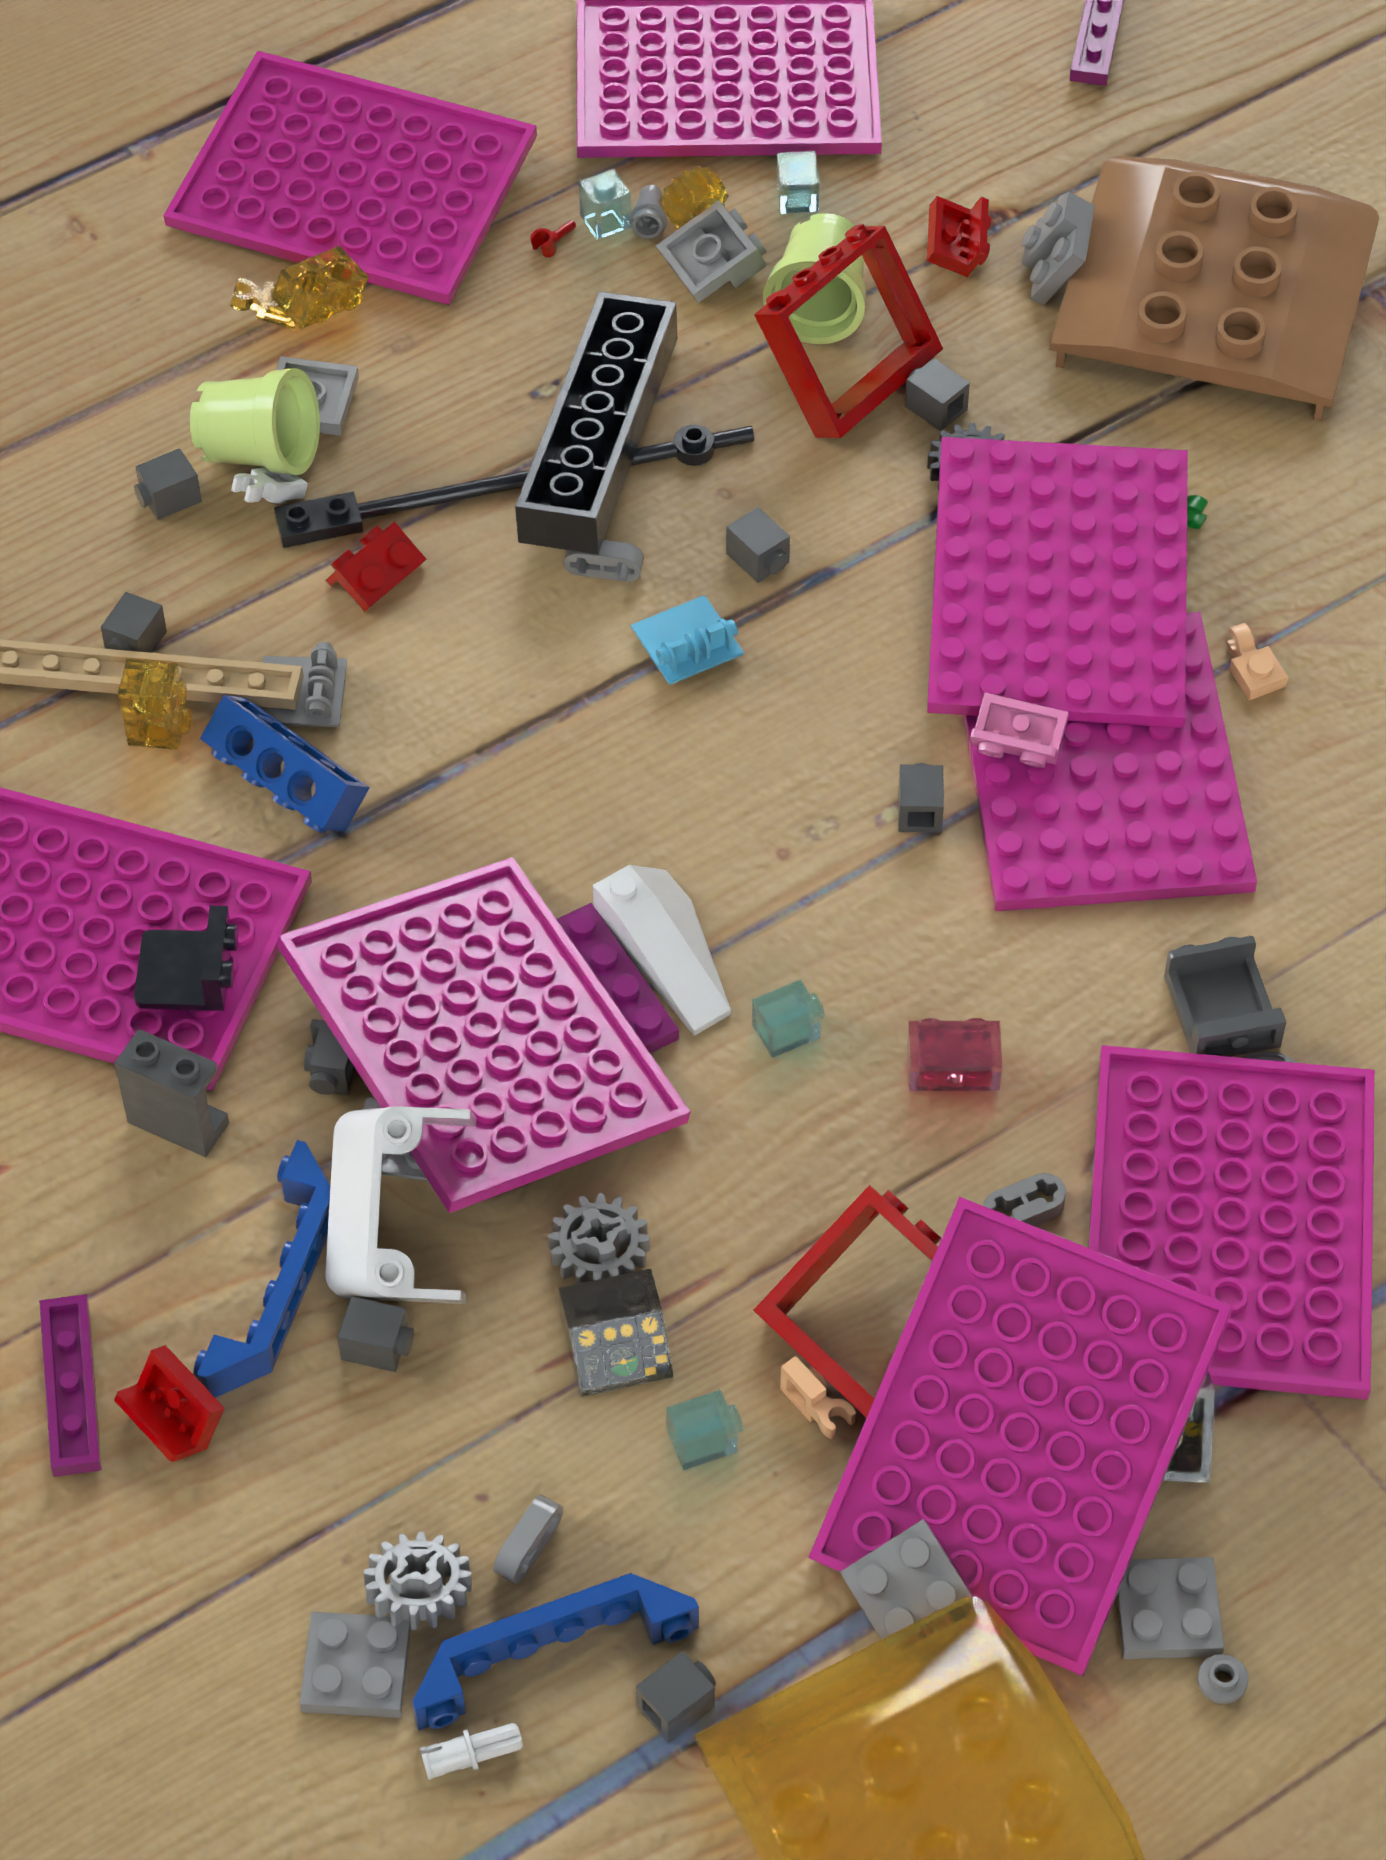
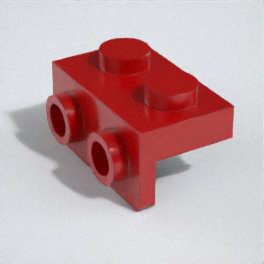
[926,196,991,278]
[325,521,427,612]
[114,1345,225,1462]

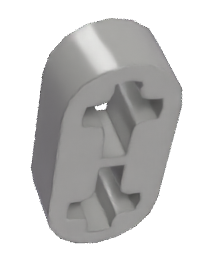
[563,540,644,582]
[984,1173,1066,1226]
[493,1495,564,1584]

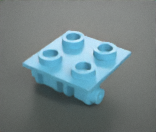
[631,595,744,685]

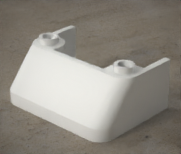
[325,1107,476,1304]

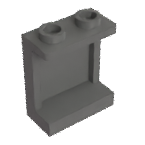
[1164,936,1286,1057]
[114,1030,229,1157]

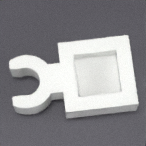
[231,467,308,504]

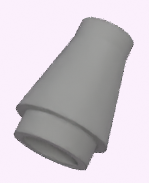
[629,185,667,239]

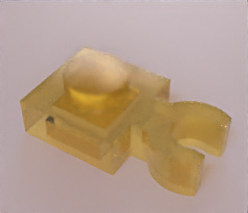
[230,278,303,330]

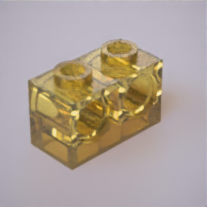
[271,246,369,329]
[118,659,191,750]

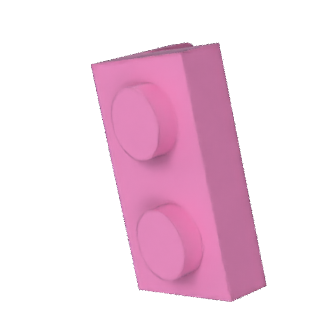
[970,692,1069,768]

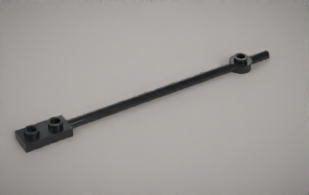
[274,425,754,548]

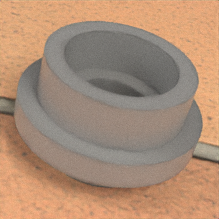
[1197,1654,1248,1704]

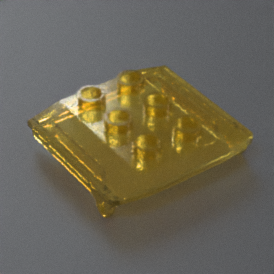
[694,1596,1145,1860]

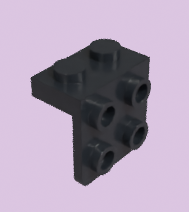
[134,905,238,1011]

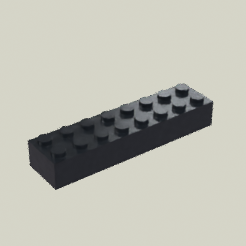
[515,292,678,555]

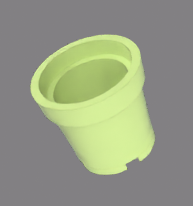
[763,213,866,344]
[190,368,320,475]

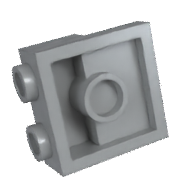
[1022,191,1095,305]
[656,200,767,303]

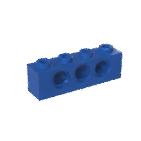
[200,695,370,833]

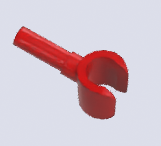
[530,220,576,258]

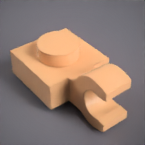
[1226,623,1288,700]
[780,1356,856,1439]

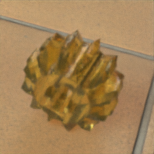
[660,166,729,229]

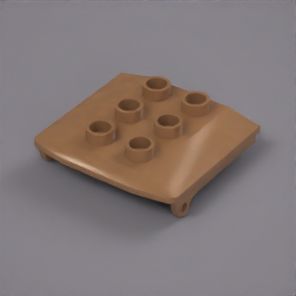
[1049,156,1379,421]

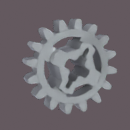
[548,1193,650,1292]
[364,1531,472,1630]

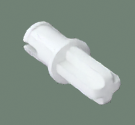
[420,1723,523,1780]

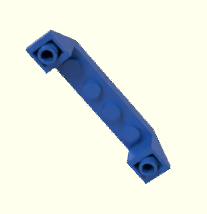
[193,1140,330,1398]
[412,1573,699,1731]

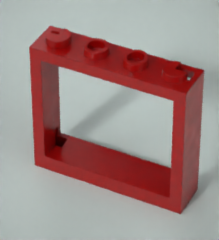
[754,224,943,438]
[753,1185,942,1418]

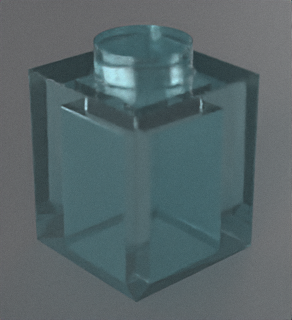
[776,151,820,214]
[579,169,631,239]
[752,979,825,1058]
[666,1390,743,1471]

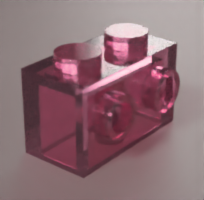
[907,1018,1002,1091]

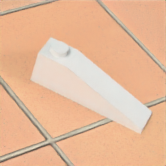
[593,865,731,1036]

